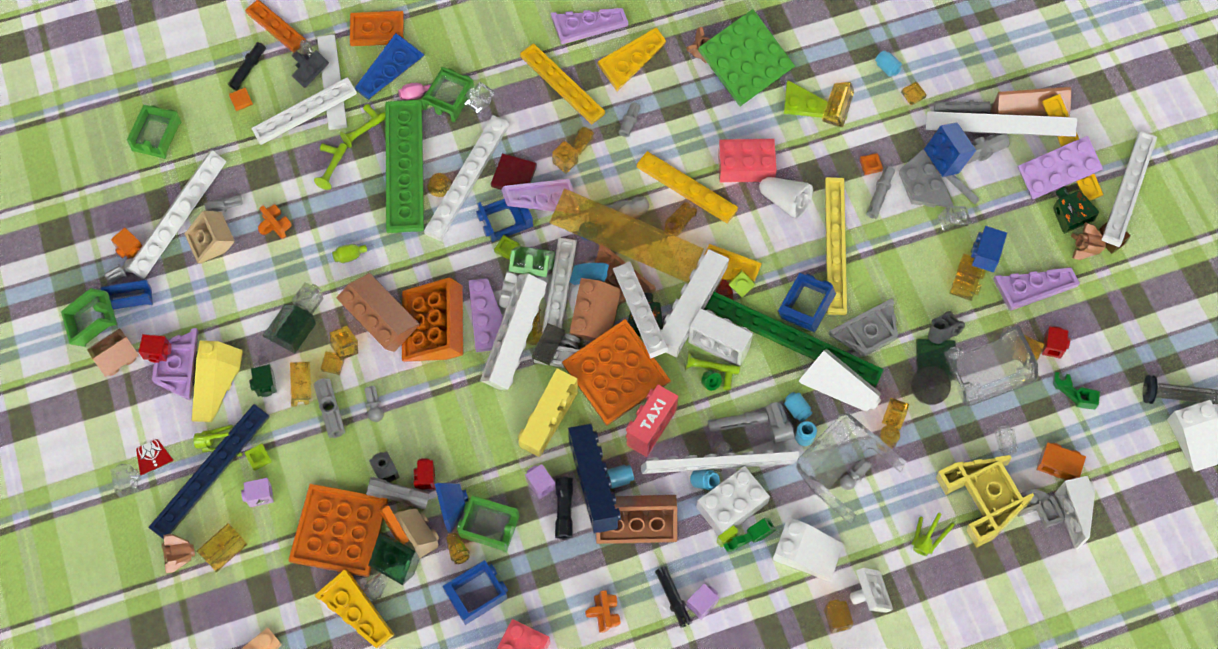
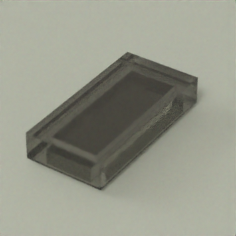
[532,323,565,366]

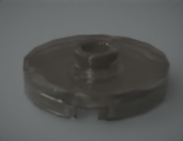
[911,366,951,405]

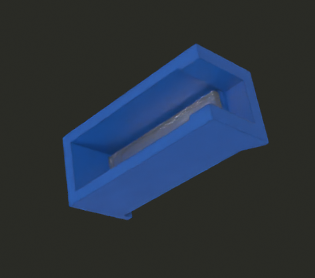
[101,280,153,310]

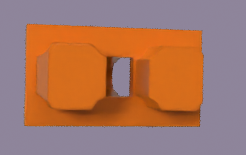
[258,204,292,239]
[585,590,621,633]

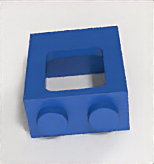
[476,199,533,242]

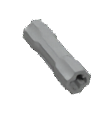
[366,477,429,510]

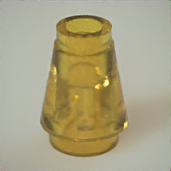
[571,127,594,155]
[446,533,470,564]

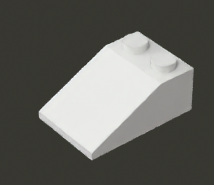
[1167,400,1218,472]
[1054,476,1095,550]
[773,517,843,582]

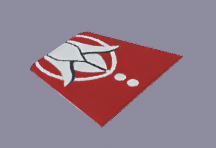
[136,439,174,476]

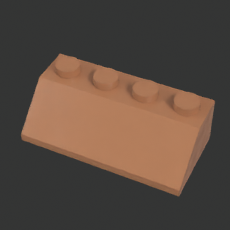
[990,87,1071,116]
[336,273,420,352]
[596,495,677,544]

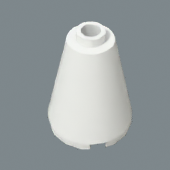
[759,177,813,218]

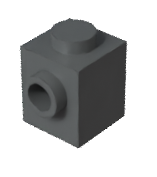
[369,451,400,483]

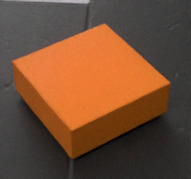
[229,88,253,111]
[859,153,883,175]

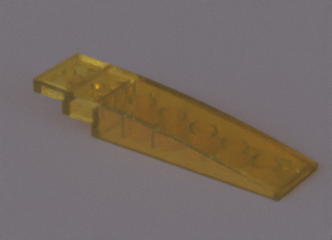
[549,188,704,283]

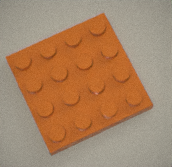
[562,319,671,426]
[289,484,389,577]

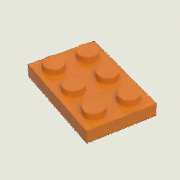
[350,11,404,46]

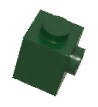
[249,364,277,397]

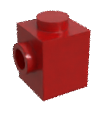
[1042,326,1071,359]
[138,334,172,363]

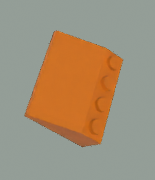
[402,277,463,362]

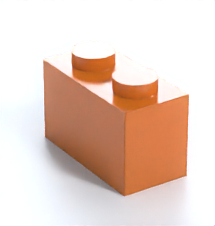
[1036,442,1086,481]

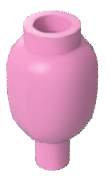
[398,83,431,101]

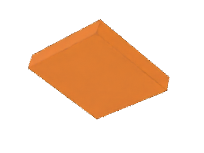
[378,505,409,545]

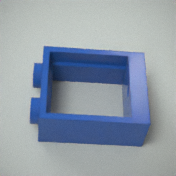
[778,273,836,333]
[442,560,508,625]

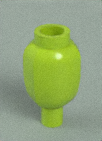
[332,244,367,263]

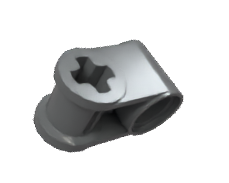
[928,311,965,344]

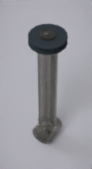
[1142,374,1218,405]

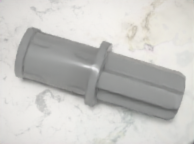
[619,102,640,137]
[204,195,243,212]

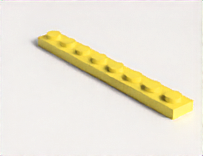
[825,177,847,315]

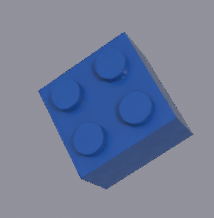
[924,122,976,177]

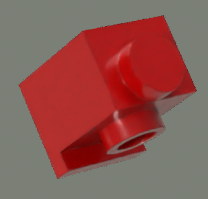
[414,458,436,490]

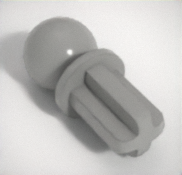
[105,258,133,283]
[364,386,384,422]
[840,458,871,490]

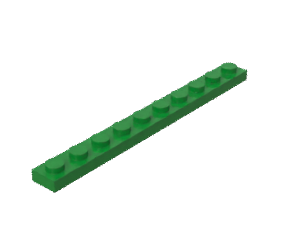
[704,292,884,388]

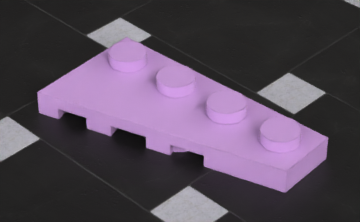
[550,8,628,45]
[501,179,581,214]
[993,268,1080,311]
[469,278,503,352]

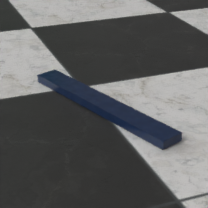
[148,404,270,540]

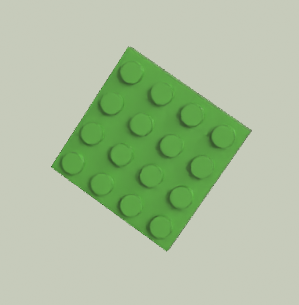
[697,9,795,107]

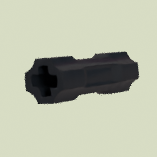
[555,477,573,540]

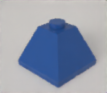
[435,483,469,533]

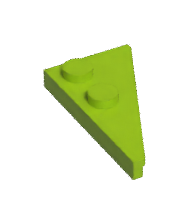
[784,81,848,120]

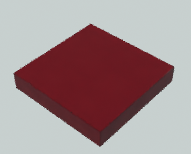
[491,153,537,190]

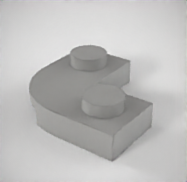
[1017,489,1065,528]

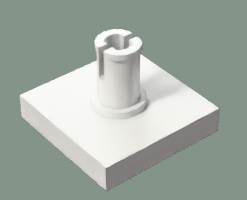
[850,568,893,613]

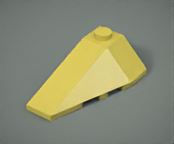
[192,341,243,422]

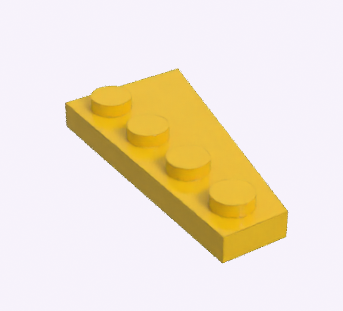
[597,27,666,92]
[314,569,395,648]

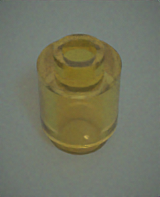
[877,425,900,450]

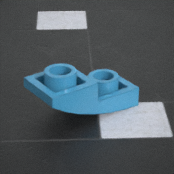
[569,263,609,285]

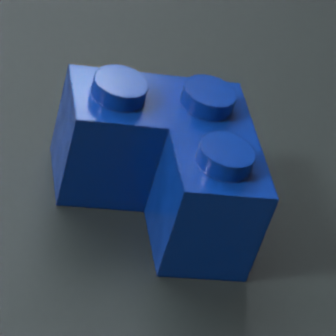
[971,226,1007,273]

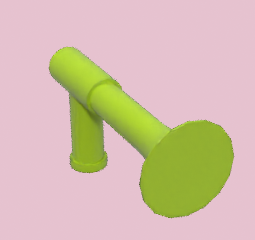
[340,104,386,148]
[314,143,347,190]
[685,351,740,390]

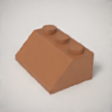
[570,278,621,342]

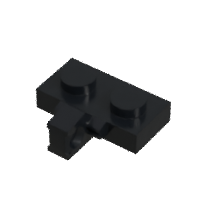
[291,50,329,88]

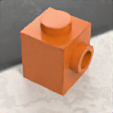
[110,228,142,259]

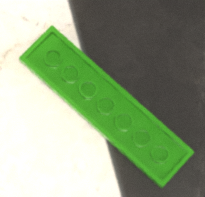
[385,100,424,233]

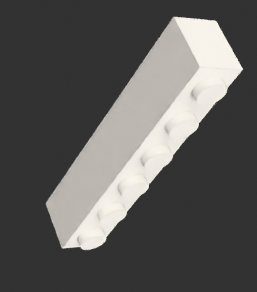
[660,249,729,358]
[480,273,547,390]

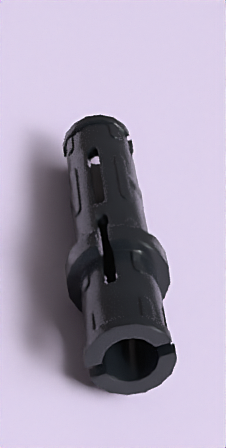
[228,42,266,91]
[655,566,692,628]

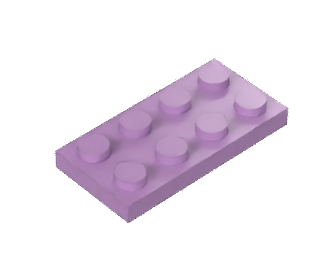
[1017,136,1103,200]

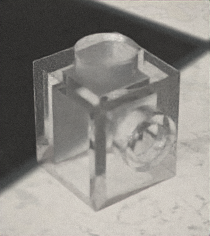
[464,82,495,114]
[292,282,324,316]
[110,464,140,498]

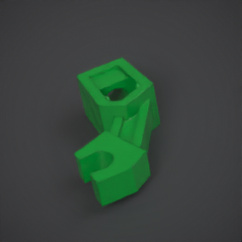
[1053,372,1100,410]
[723,518,777,552]

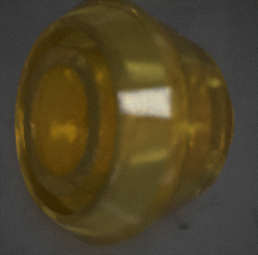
[427,173,452,197]

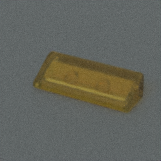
[822,82,854,127]

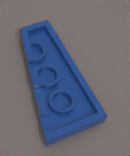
[354,33,424,100]

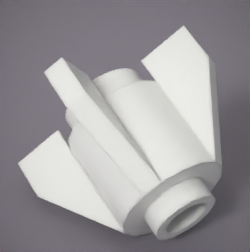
[498,271,518,308]

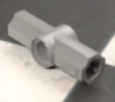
[967,134,1010,164]
[313,378,346,438]

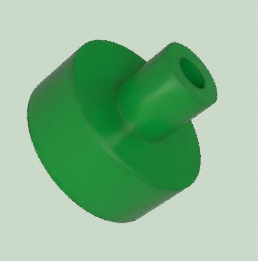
[701,370,722,391]

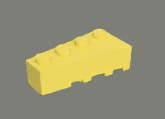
[517,368,578,457]

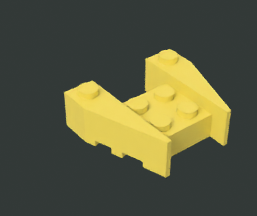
[936,455,1034,548]

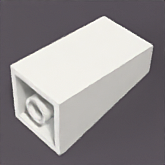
[799,349,881,412]

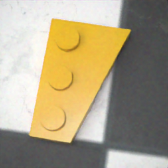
[704,244,762,282]

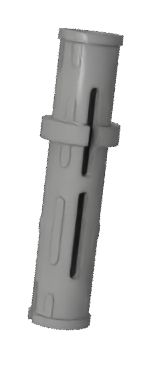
[934,100,990,113]
[866,166,895,219]
[708,410,768,432]

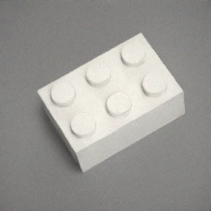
[688,308,753,366]
[696,466,770,536]

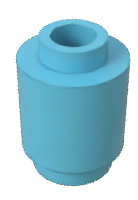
[875,50,902,77]
[784,392,812,422]
[795,421,817,446]
[606,464,634,489]
[690,470,720,490]

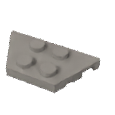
[899,149,953,210]
[829,298,898,357]

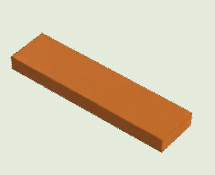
[245,0,306,53]

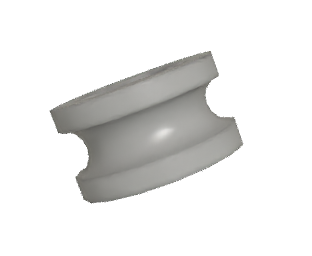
[561,333,581,349]

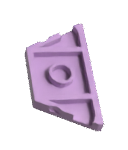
[152,328,198,400]

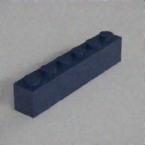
[568,424,621,533]

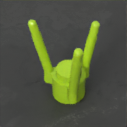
[193,425,243,457]
[911,513,955,556]

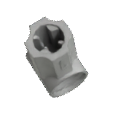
[765,402,794,443]

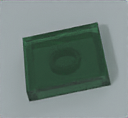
[916,339,957,379]

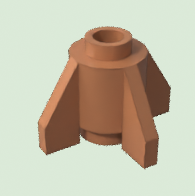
[686,27,710,63]
[1071,223,1106,260]
[161,534,195,573]

